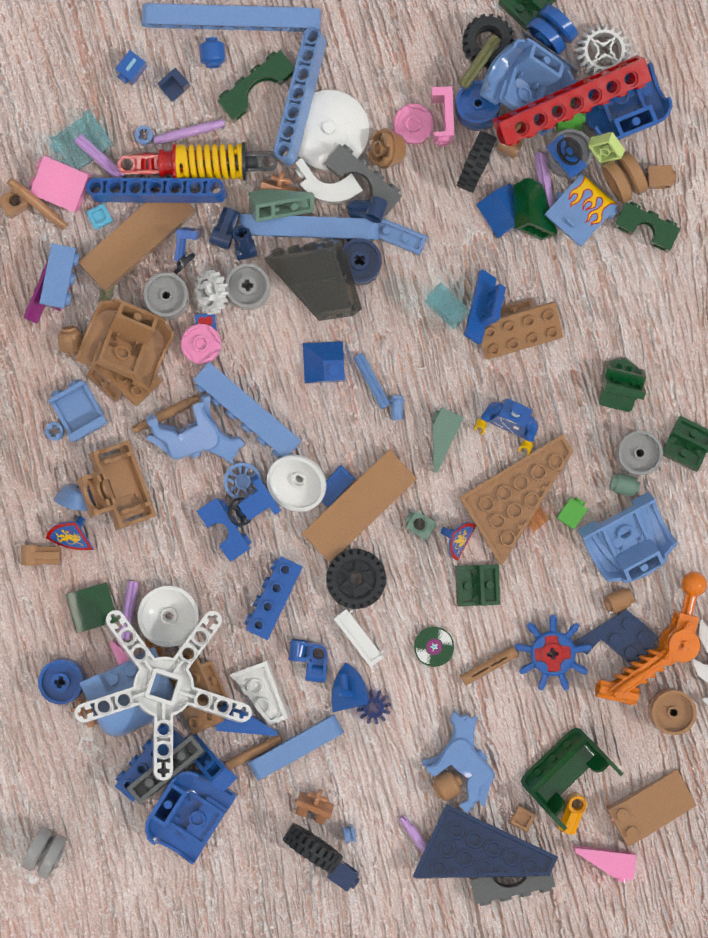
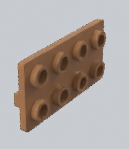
[482,298,563,360]
[77,351,162,406]
[169,649,228,735]

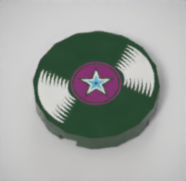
[414,626,454,667]

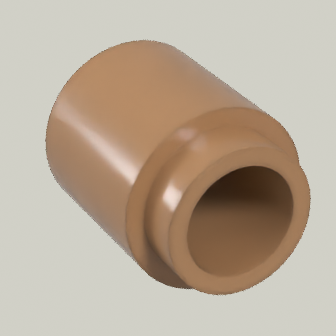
[603,588,635,614]

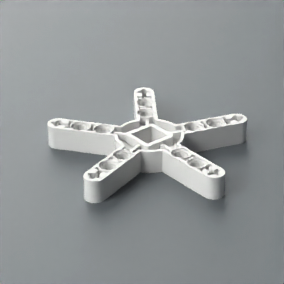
[74,610,252,781]

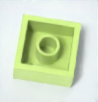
[588,132,625,164]

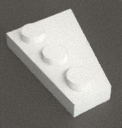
[230,660,289,725]

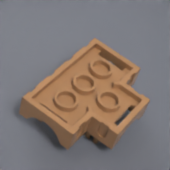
[77,440,157,531]

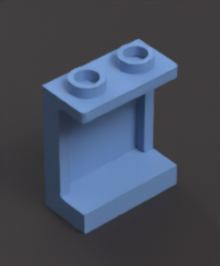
[48,379,109,443]

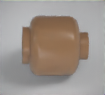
[57,325,84,356]
[431,770,463,801]

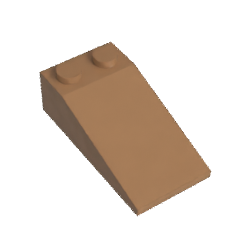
[606,769,697,846]

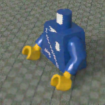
[473,398,538,455]

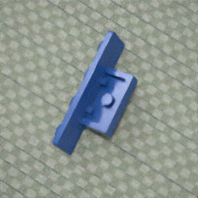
[464,269,506,345]

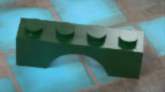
[218,50,295,123]

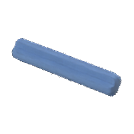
[354,353,390,409]

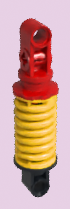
[117,142,279,181]

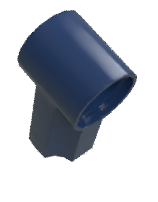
[347,196,389,223]
[209,207,240,250]
[232,225,258,261]

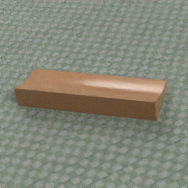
[78,189,196,293]
[302,449,417,563]

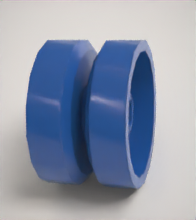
[526,4,578,55]
[456,80,501,131]
[38,658,86,705]

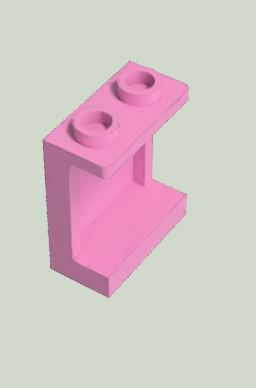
[431,86,454,146]
[29,155,93,212]

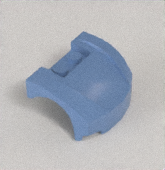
[578,491,677,583]

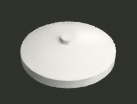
[289,90,369,171]

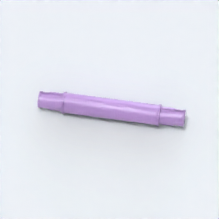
[153,119,226,145]
[398,814,442,879]

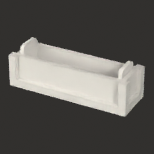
[334,608,384,667]

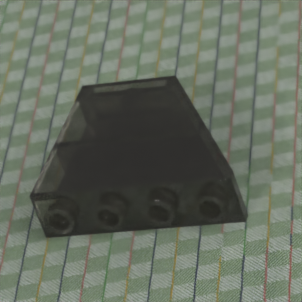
[265,239,362,321]

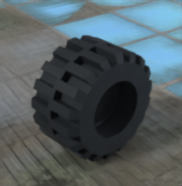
[462,14,514,69]

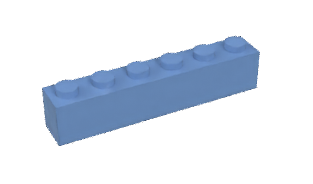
[193,362,302,458]

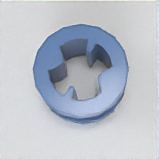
[135,126,154,145]
[45,422,65,441]
[343,824,357,844]

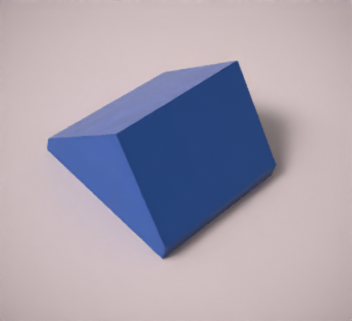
[476,183,515,239]

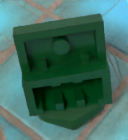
[599,357,646,412]

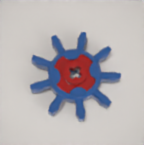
[515,614,592,691]

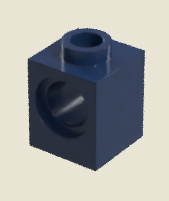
[327,860,360,892]

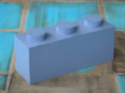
[40,243,80,310]

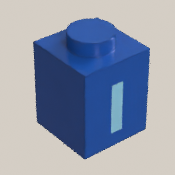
[115,50,148,85]

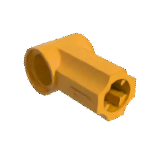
[558,792,587,835]

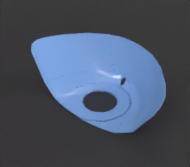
[54,484,95,511]

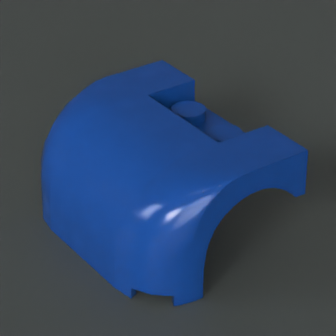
[585,62,673,140]
[145,770,238,865]

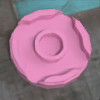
[393,104,434,145]
[181,324,221,364]

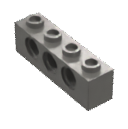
[127,735,206,804]

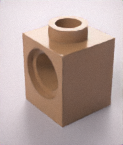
[645,165,676,189]
[0,189,31,219]

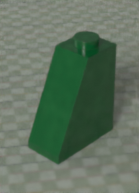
[513,178,557,240]

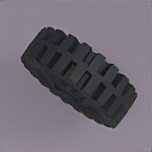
[456,131,497,193]
[326,549,386,609]
[283,823,343,873]

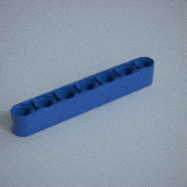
[86,178,227,203]

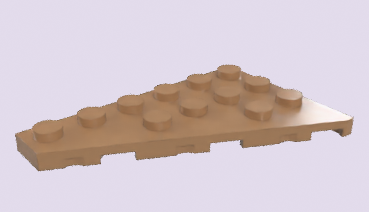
[459,434,574,565]

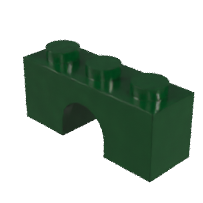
[613,202,681,253]

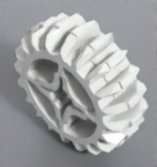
[576,24,631,75]

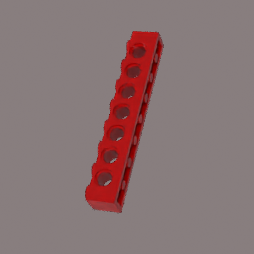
[492,55,652,146]

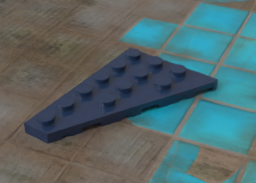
[413,804,558,879]

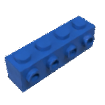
[244,556,303,640]
[115,723,188,802]

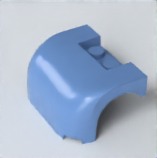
[479,38,577,136]
[79,647,174,737]

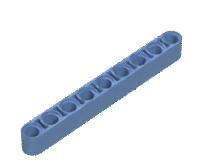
[142,3,321,32]

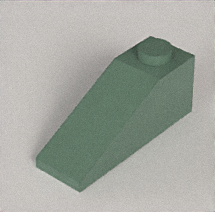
[248,189,314,222]
[431,407,464,473]

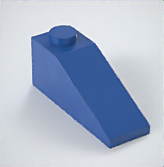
[216,702,278,736]
[192,734,238,792]

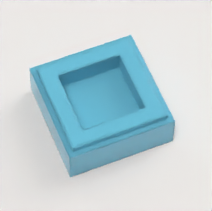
[86,203,113,231]

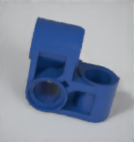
[288,639,328,683]

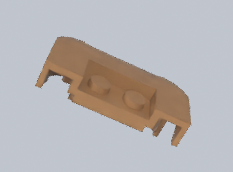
[75,298,174,392]

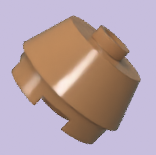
[368,128,406,169]

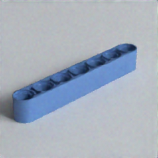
[274,27,327,165]
[240,214,379,240]

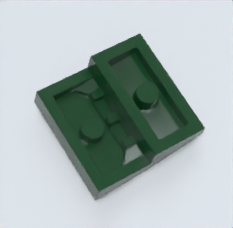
[498,0,556,31]
[663,416,708,472]
[455,564,500,607]
[65,582,118,633]

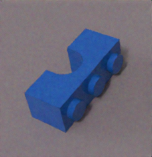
[196,498,252,562]

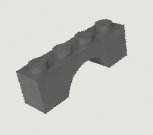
[322,144,402,216]
[470,872,556,906]

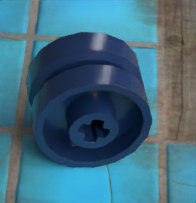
[337,238,382,286]

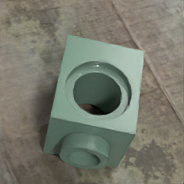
[404,510,437,540]

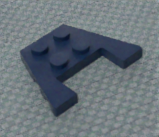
[574,609,658,687]

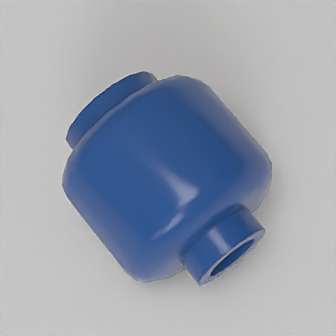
[199,37,226,68]

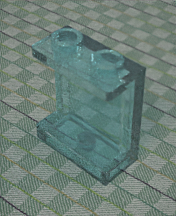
[49,109,114,170]
[425,282,470,330]

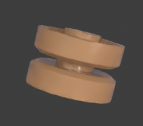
[601,151,648,204]
[648,688,697,736]

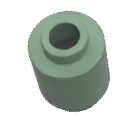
[609,473,640,497]

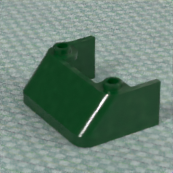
[521,728,624,831]

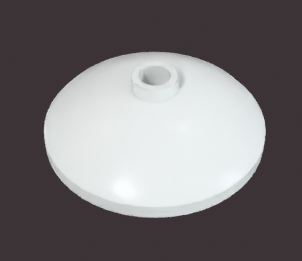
[267,455,326,512]
[138,586,199,647]

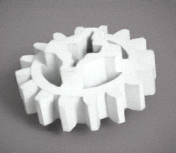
[193,270,229,315]

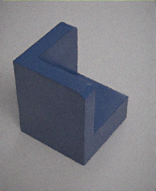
[158,67,191,102]

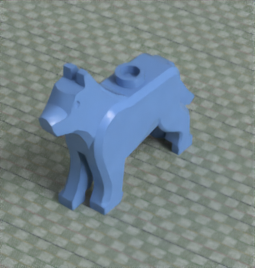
[145,394,246,464]
[421,711,494,813]

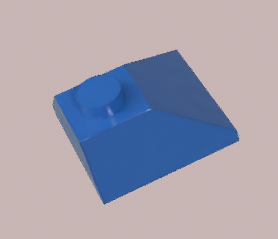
[303,341,345,384]

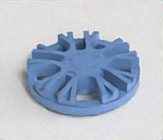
[224,463,262,499]

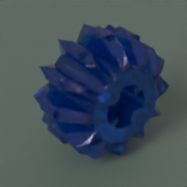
[357,690,391,724]

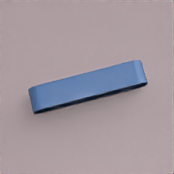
[248,714,344,781]

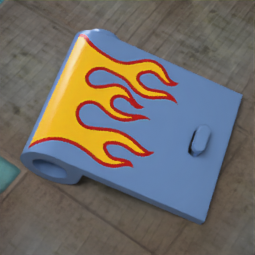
[545,173,619,247]

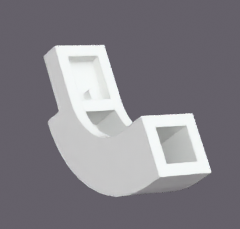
[295,158,363,205]

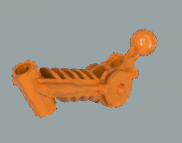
[595,571,707,705]

